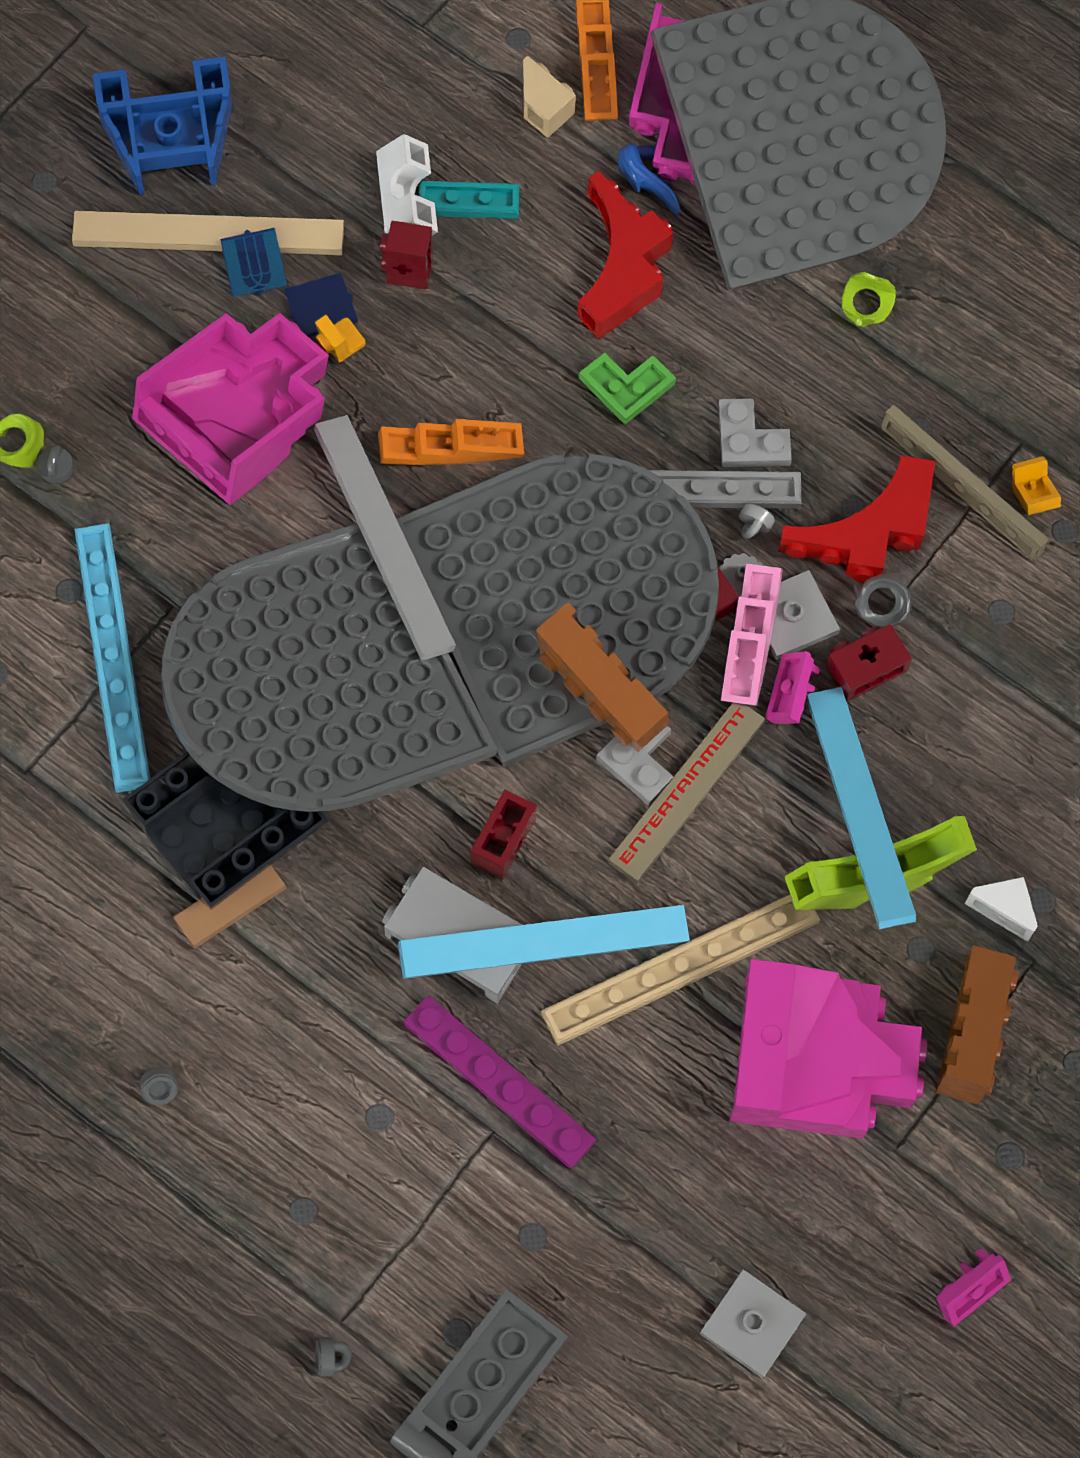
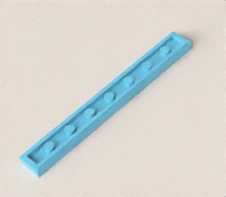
[74,523,151,793]
[807,687,916,929]
[398,905,690,979]

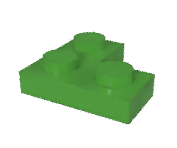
[579,352,676,425]

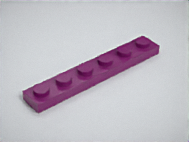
[404,995,596,1170]

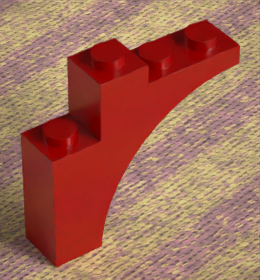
[577,171,673,340]
[778,455,935,583]

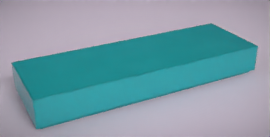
[419,181,520,219]

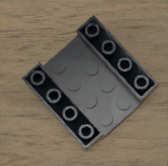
[123,752,328,910]

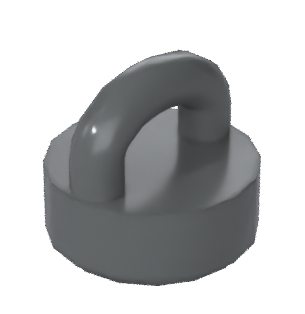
[38,445,74,483]
[139,1067,179,1106]
[315,1337,351,1377]

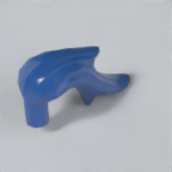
[617,143,680,215]

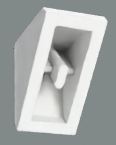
[965,877,1038,942]

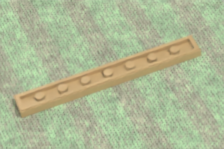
[72,211,344,255]
[541,895,820,1046]

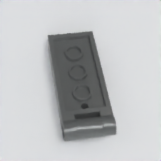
[389,1289,568,1458]

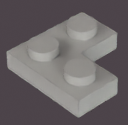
[718,398,792,467]
[596,726,673,806]

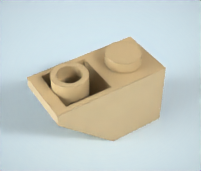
[523,56,576,138]

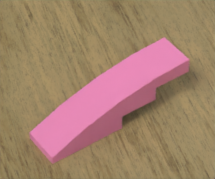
[721,564,783,706]

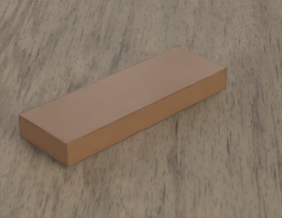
[173,865,286,949]

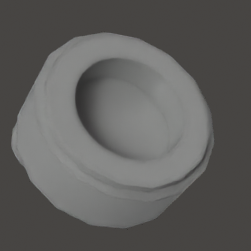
[739,503,775,539]

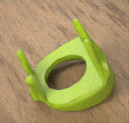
[841,272,896,327]
[0,413,44,468]

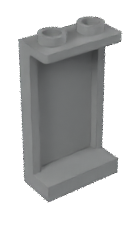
[382,867,522,1004]

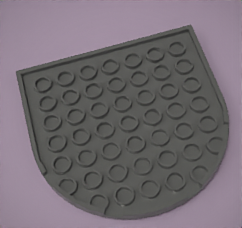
[650,0,946,291]
[397,454,719,768]
[161,523,498,812]

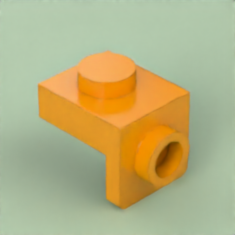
[315,315,366,363]
[1012,456,1061,516]

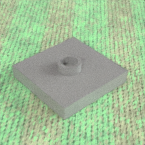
[769,570,840,660]
[700,1270,806,1379]

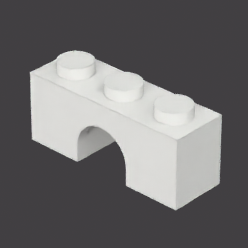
[376,134,438,236]

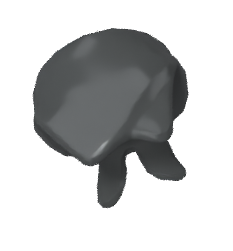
[854,573,912,627]

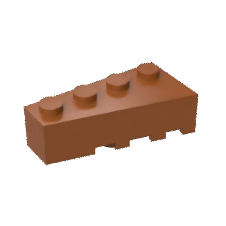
[536,602,669,752]
[935,945,1019,1105]

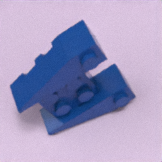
[93,57,233,195]

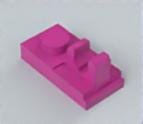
[765,651,820,725]
[936,1249,1011,1327]

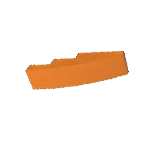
[575,0,618,121]
[378,419,524,465]

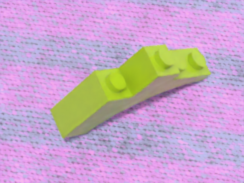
[784,816,977,910]

